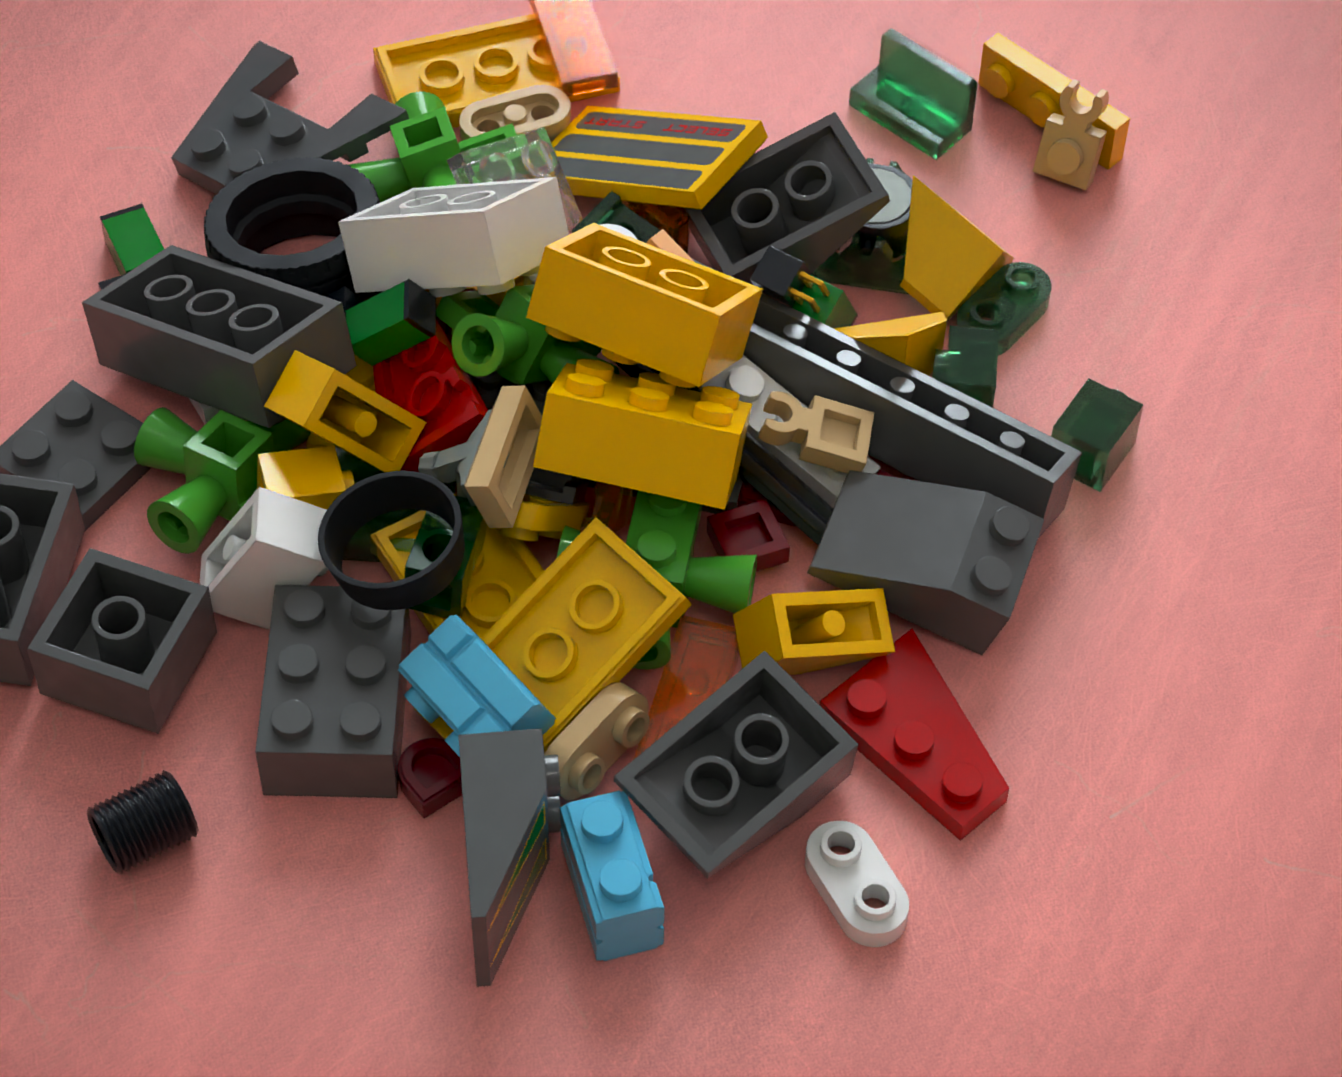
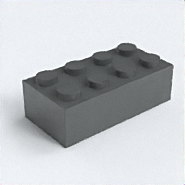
[82,245,357,428]

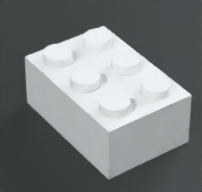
[338,177,569,297]

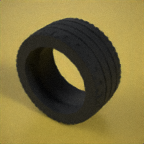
[204,157,381,300]

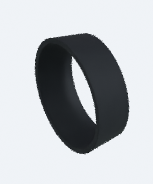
[318,471,465,610]

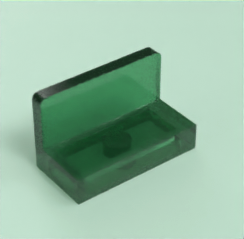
[849,28,978,160]

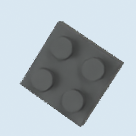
[0,380,152,531]

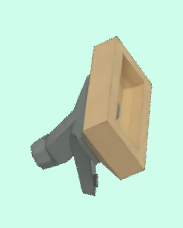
[418,385,542,528]

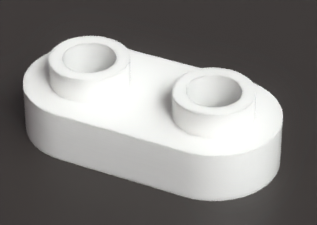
[805,821,909,947]

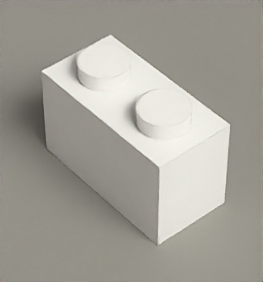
[200,487,328,629]

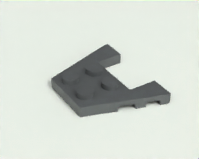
[171,41,409,194]

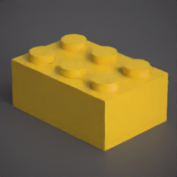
[526,223,763,388]
[533,359,753,510]

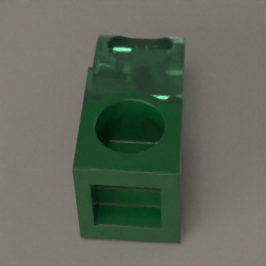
[405,495,488,618]

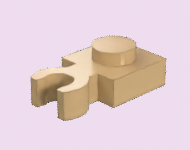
[1032,79,1109,190]
[758,391,874,474]

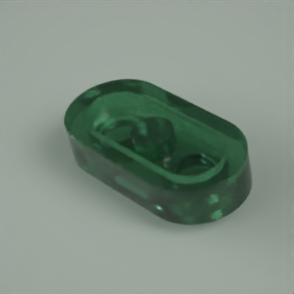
[955,262,1052,357]

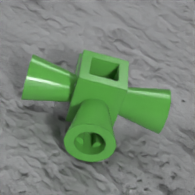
[348,91,531,202]
[436,284,619,385]
[134,407,311,554]
[557,491,757,670]

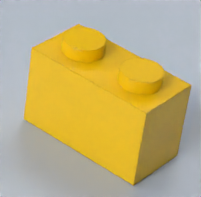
[264,350,426,472]

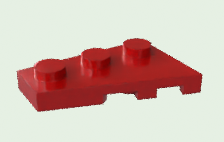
[373,319,488,472]
[819,628,1009,841]

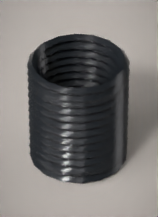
[87,770,199,875]

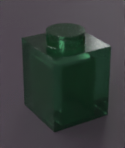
[1051,378,1143,492]

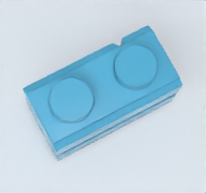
[398,614,556,757]
[560,790,664,961]

